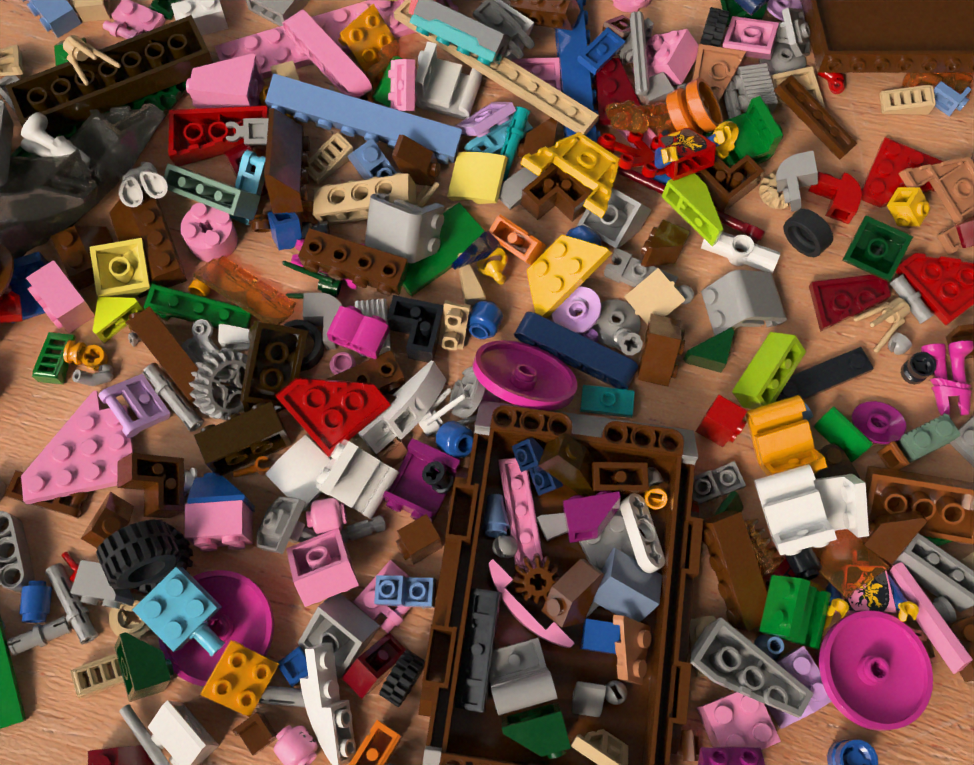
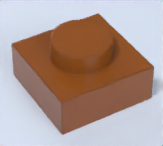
[678,730,700,761]

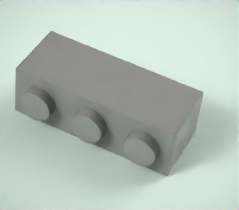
[888,533,974,612]

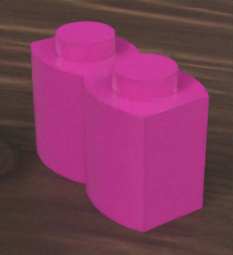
[327,306,389,359]

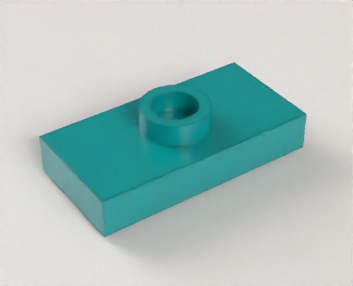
[580,385,635,418]

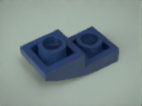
[512,437,563,496]

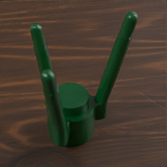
[282,261,342,299]

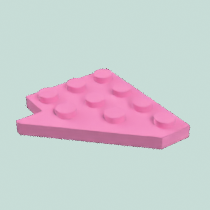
[21,390,134,505]

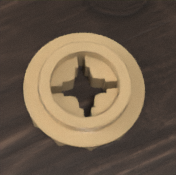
[759,173,790,209]
[109,594,150,638]

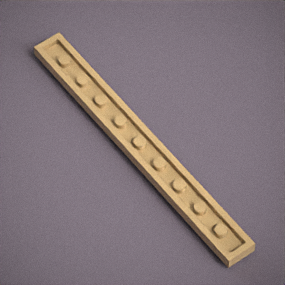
[393,0,599,136]

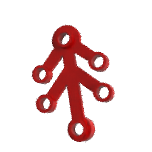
[597,129,671,178]

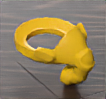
[712,121,739,160]
[477,247,508,285]

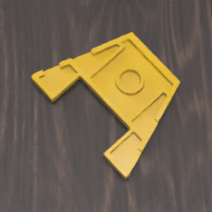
[520,132,620,218]

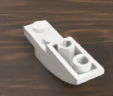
[358,360,446,454]
[300,642,356,765]

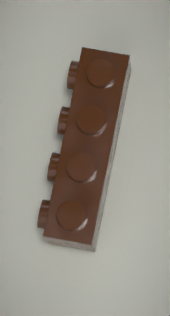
[481,0,580,30]
[298,228,409,296]
[325,350,405,395]
[702,511,767,631]

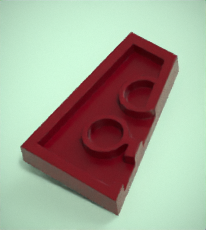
[809,275,891,332]

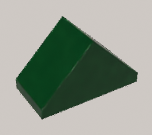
[683,327,734,373]

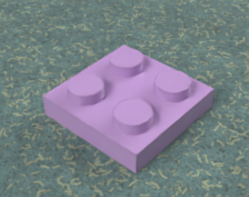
[455,102,516,137]

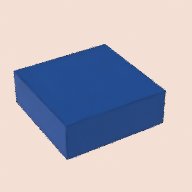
[277,646,308,687]

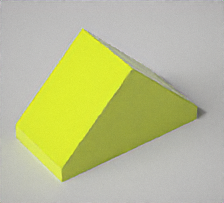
[92,297,144,343]

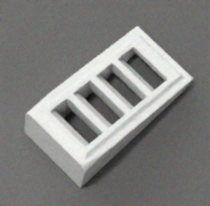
[218,324,250,351]

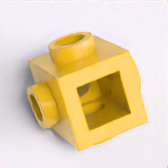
[887,187,931,227]

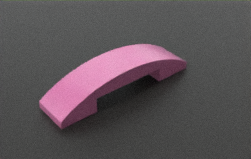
[488,559,574,648]

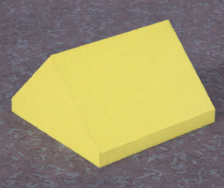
[90,238,150,298]

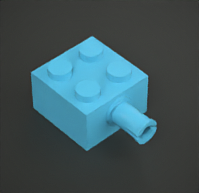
[132,567,225,656]

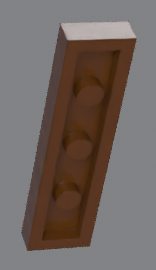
[774,74,857,160]

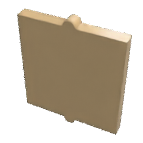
[624,268,686,325]

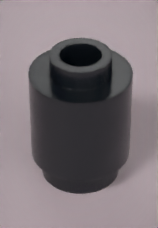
[784,547,822,581]

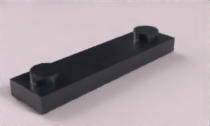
[776,347,874,402]
[454,588,502,712]

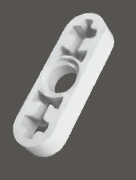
[620,493,665,574]

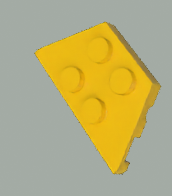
[526,235,612,319]

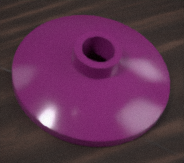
[851,401,906,444]

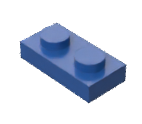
[577,27,626,75]

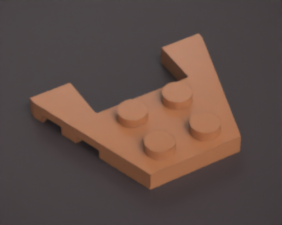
[898,157,974,255]

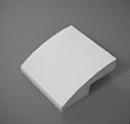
[265,435,332,511]

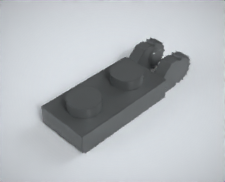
[472,0,535,59]

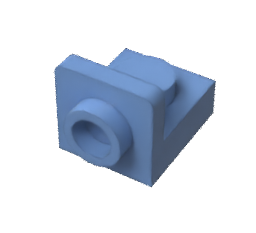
[934,81,972,117]

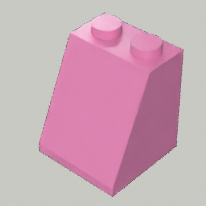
[186,54,264,109]

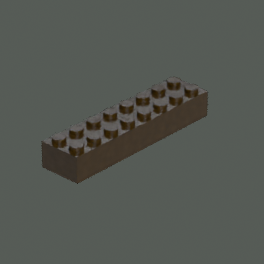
[5,15,213,134]

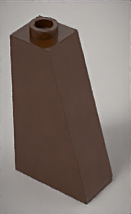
[128,306,198,409]

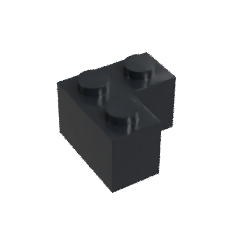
[387,295,444,363]

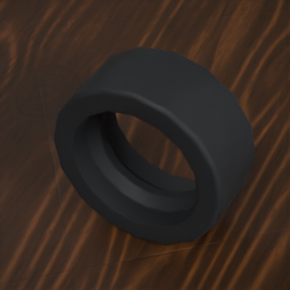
[783,209,833,258]
[284,319,325,372]

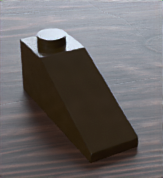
[538,433,599,497]

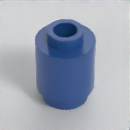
[20,581,52,623]

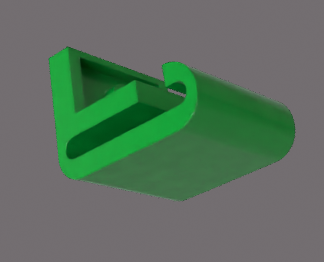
[703,96,783,168]
[759,575,831,649]

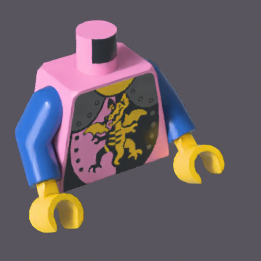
[825,551,919,622]

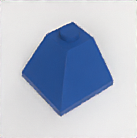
[188,473,255,512]

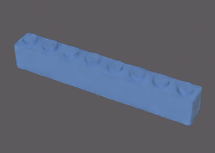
[265,73,462,164]

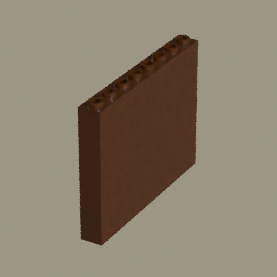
[801,0,974,73]

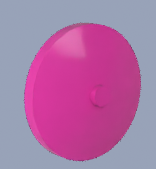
[473,340,577,411]
[158,570,274,686]
[819,611,933,731]

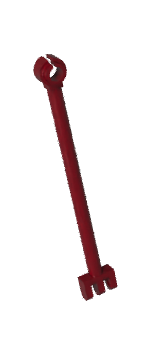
[617,165,765,244]

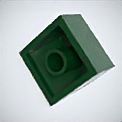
[842,216,914,282]
[114,632,174,702]
[502,702,571,759]

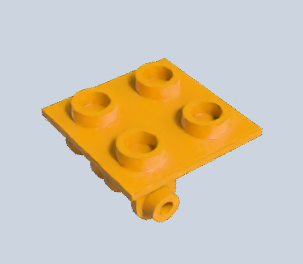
[338,4,398,72]
[200,640,279,717]

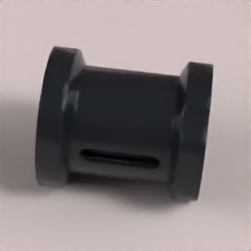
[422,461,455,494]

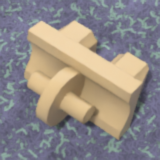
[438,300,471,351]

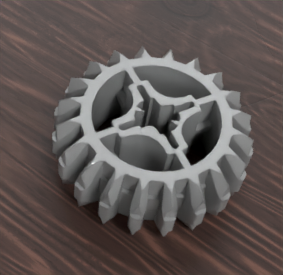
[189,348,248,420]

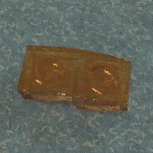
[366,39,400,91]

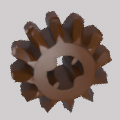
[512,553,561,604]

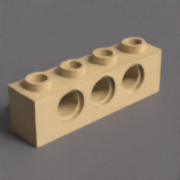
[313,173,416,225]

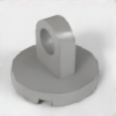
[449,366,501,419]

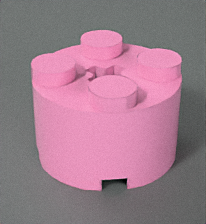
[181,203,238,262]

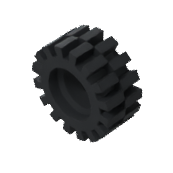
[700,7,729,47]
[379,649,425,707]

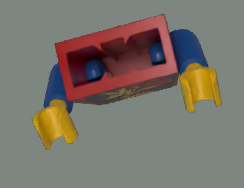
[654,125,733,181]

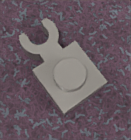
[226,118,269,145]

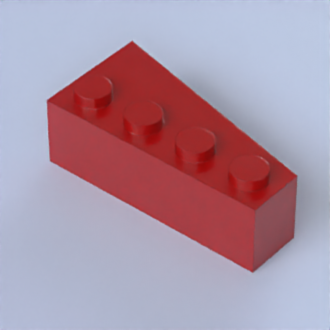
[168,106,269,167]

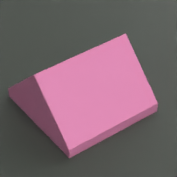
[723,16,779,60]

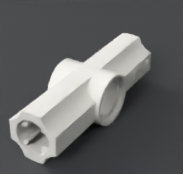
[701,232,780,273]

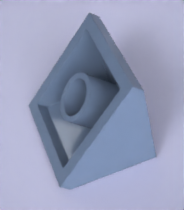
[593,547,662,622]

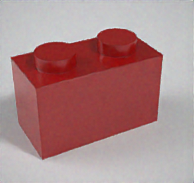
[695,394,747,447]

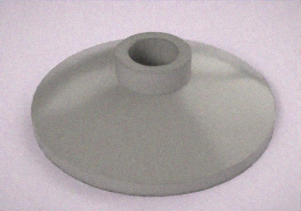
[759,42,806,75]
[592,300,641,347]

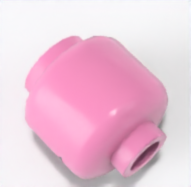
[306,498,347,535]
[274,725,318,765]

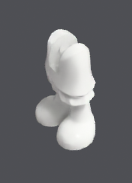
[21,112,90,181]
[119,162,168,207]

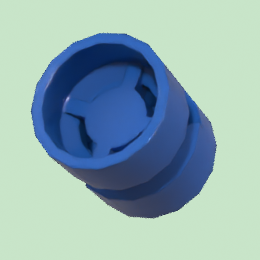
[827,740,878,765]

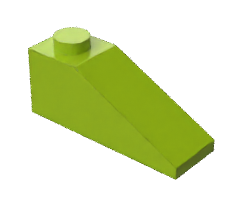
[661,173,723,247]

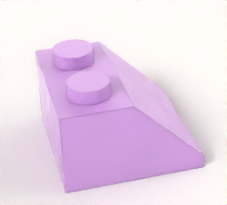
[765,646,832,729]

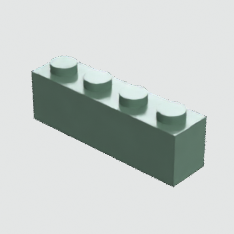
[164,163,261,220]

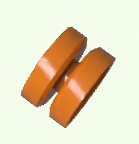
[666,78,723,135]

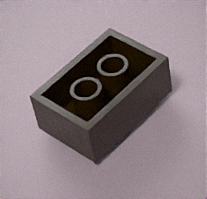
[194,402,292,476]

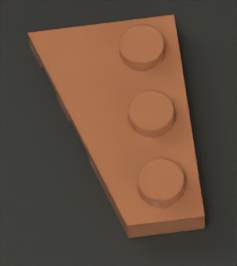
[692,44,746,103]

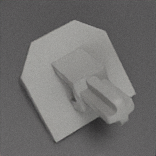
[775,8,810,57]
[257,497,319,554]

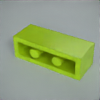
[732,332,806,409]

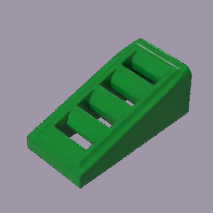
[32,332,76,385]

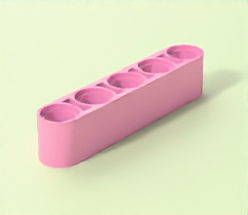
[282,9,372,98]

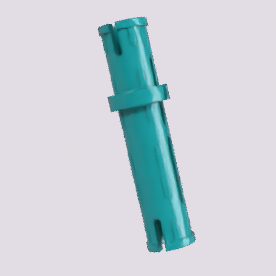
[500,106,531,181]

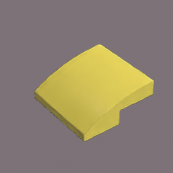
[447,152,508,204]

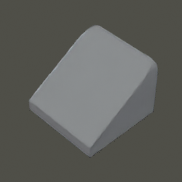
[572,681,606,717]

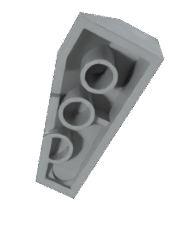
[690,617,814,718]

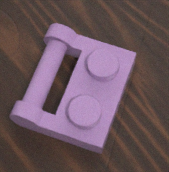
[99,373,170,438]

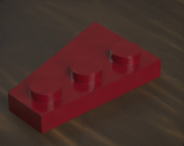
[595,58,647,125]

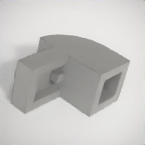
[776,151,818,212]
[303,293,342,350]

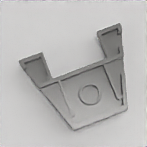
[536,508,636,618]

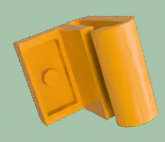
[746,395,827,476]

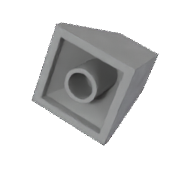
[577,188,652,249]

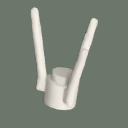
[418,388,477,437]

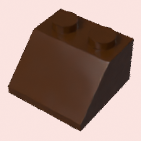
[50,226,114,290]

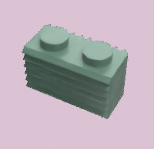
[895,413,961,463]

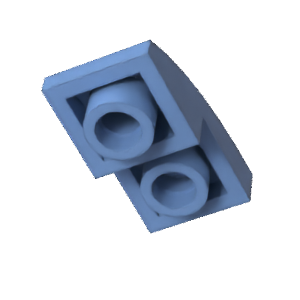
[374,575,436,608]

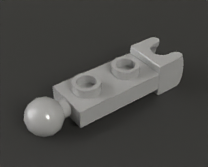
[604,248,694,305]

